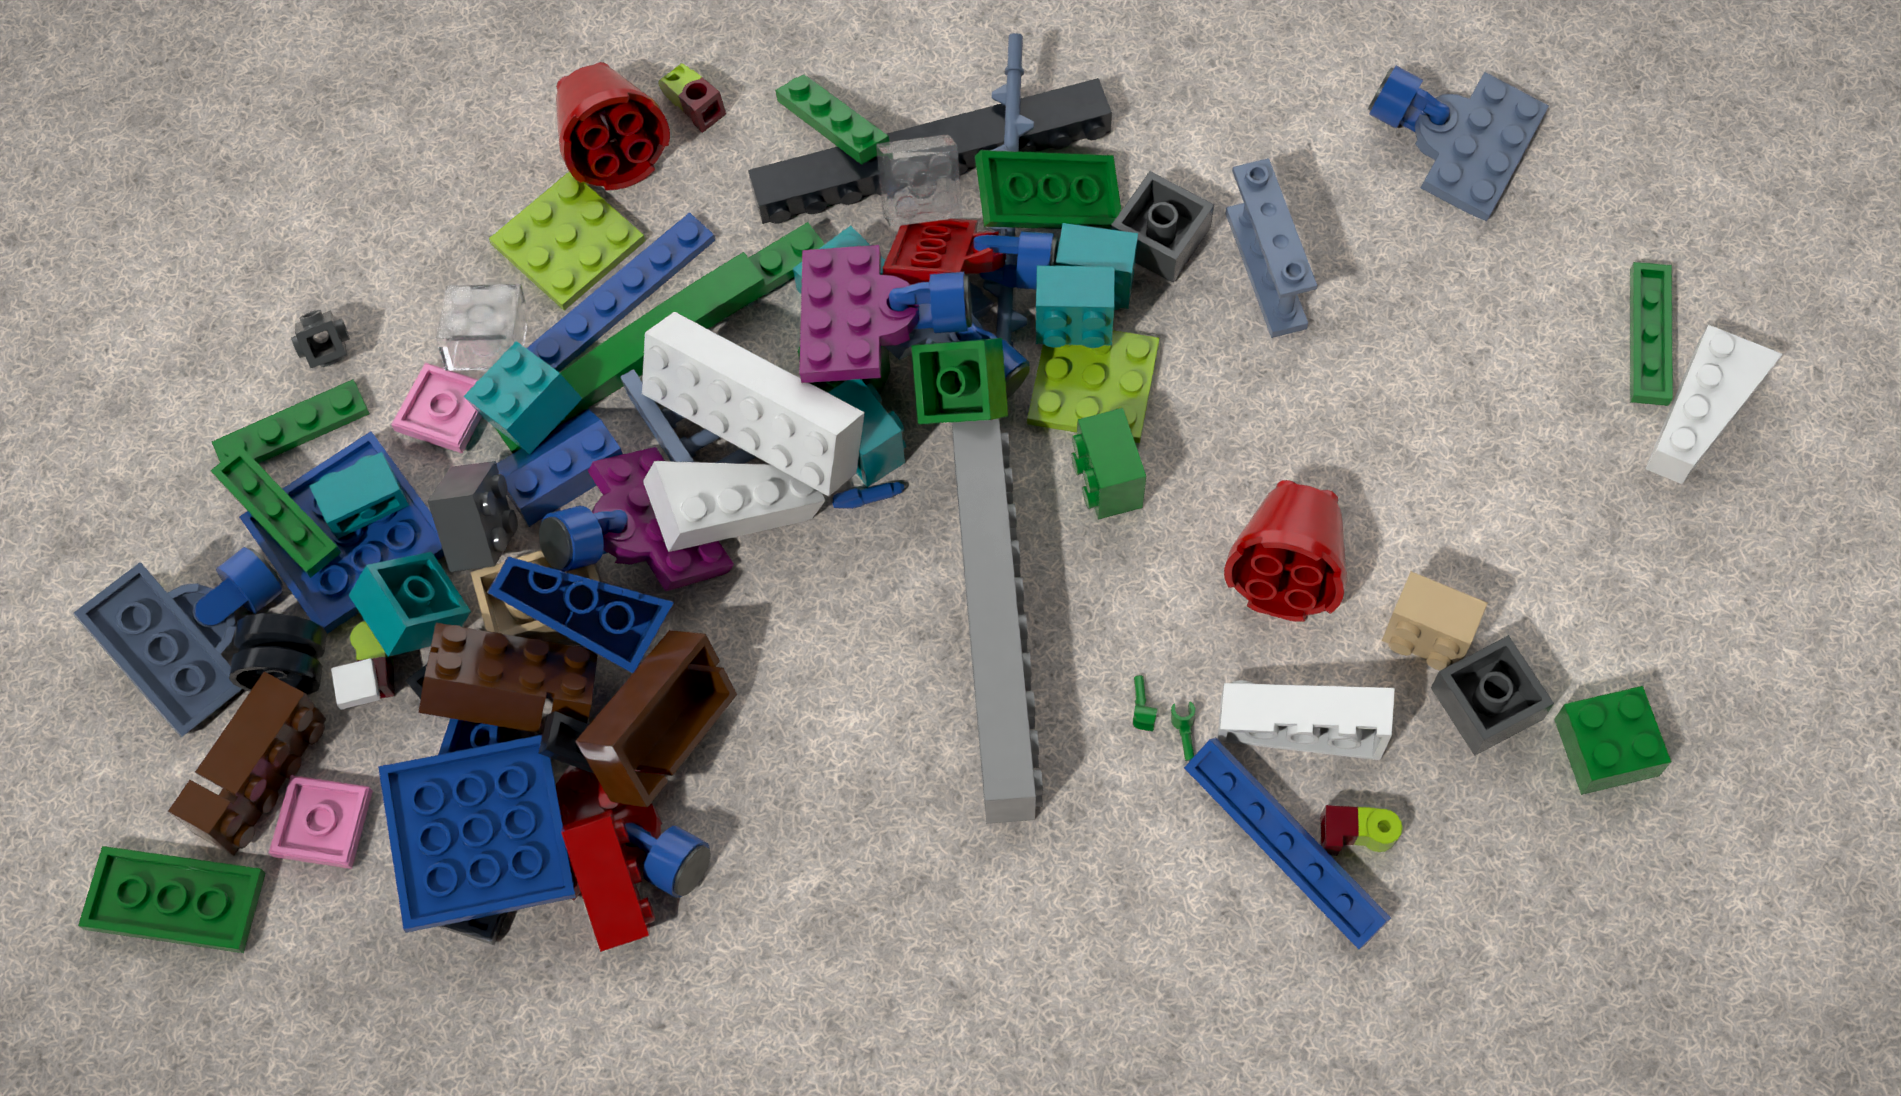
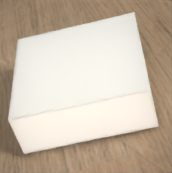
[331,658,381,710]

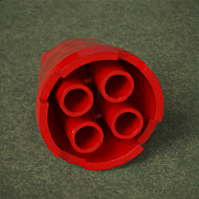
[556,62,670,191]
[1224,480,1347,622]

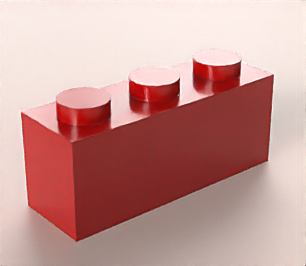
[561,810,655,952]

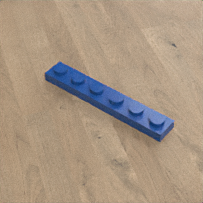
[527,212,715,372]
[1184,737,1391,950]

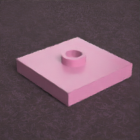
[391,363,482,453]
[269,775,373,869]

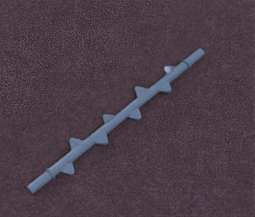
[983,33,1034,347]

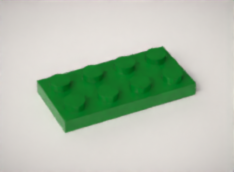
[975,150,1122,230]
[78,846,266,953]

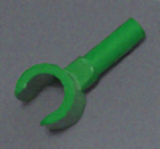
[1133,675,1158,732]
[1171,702,1195,761]

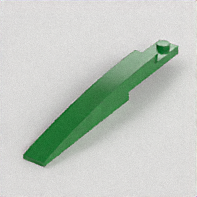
[494,222,825,454]

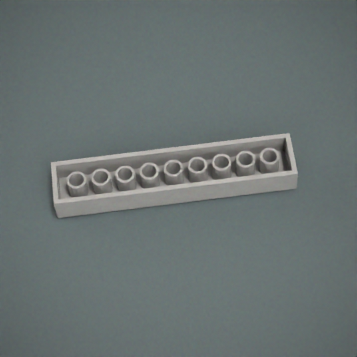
[952,418,1043,824]

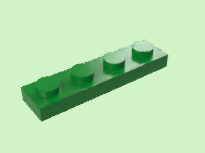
[775,74,891,164]
[1630,262,1673,406]
[212,379,370,464]
[210,446,341,578]

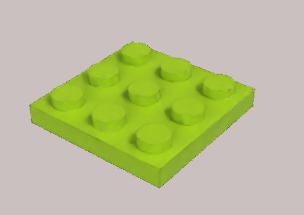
[489,172,646,311]
[1027,330,1160,443]

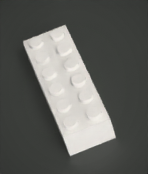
[642,312,864,496]

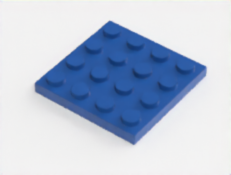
[239,431,445,634]
[378,735,576,933]

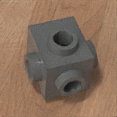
[291,310,350,368]

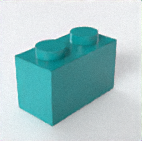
[309,452,409,539]

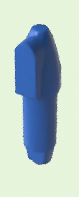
[832,482,905,509]

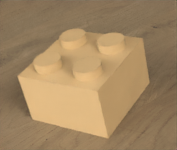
[1381,571,1488,671]

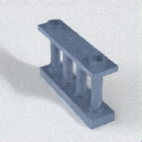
[1225,158,1318,338]
[621,369,756,464]

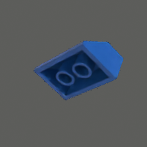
[496,409,623,527]

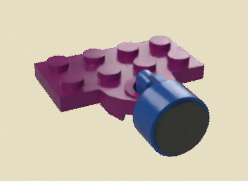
[799,245,972,383]
[539,447,734,592]

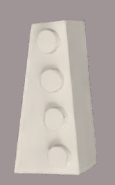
[1645,325,1782,484]
[643,461,825,552]
[1217,680,1395,760]

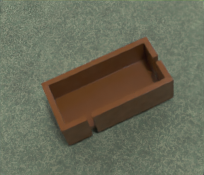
[418,623,598,733]
[576,630,738,808]
[168,672,326,856]

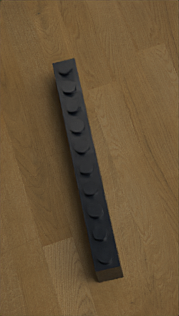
[748,78,1112,224]

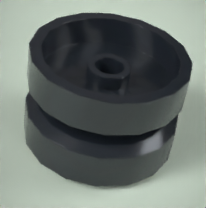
[229,613,327,695]

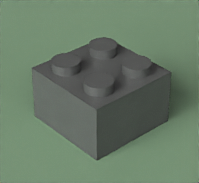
[1111,171,1214,282]
[428,461,518,572]
[1431,635,1554,756]

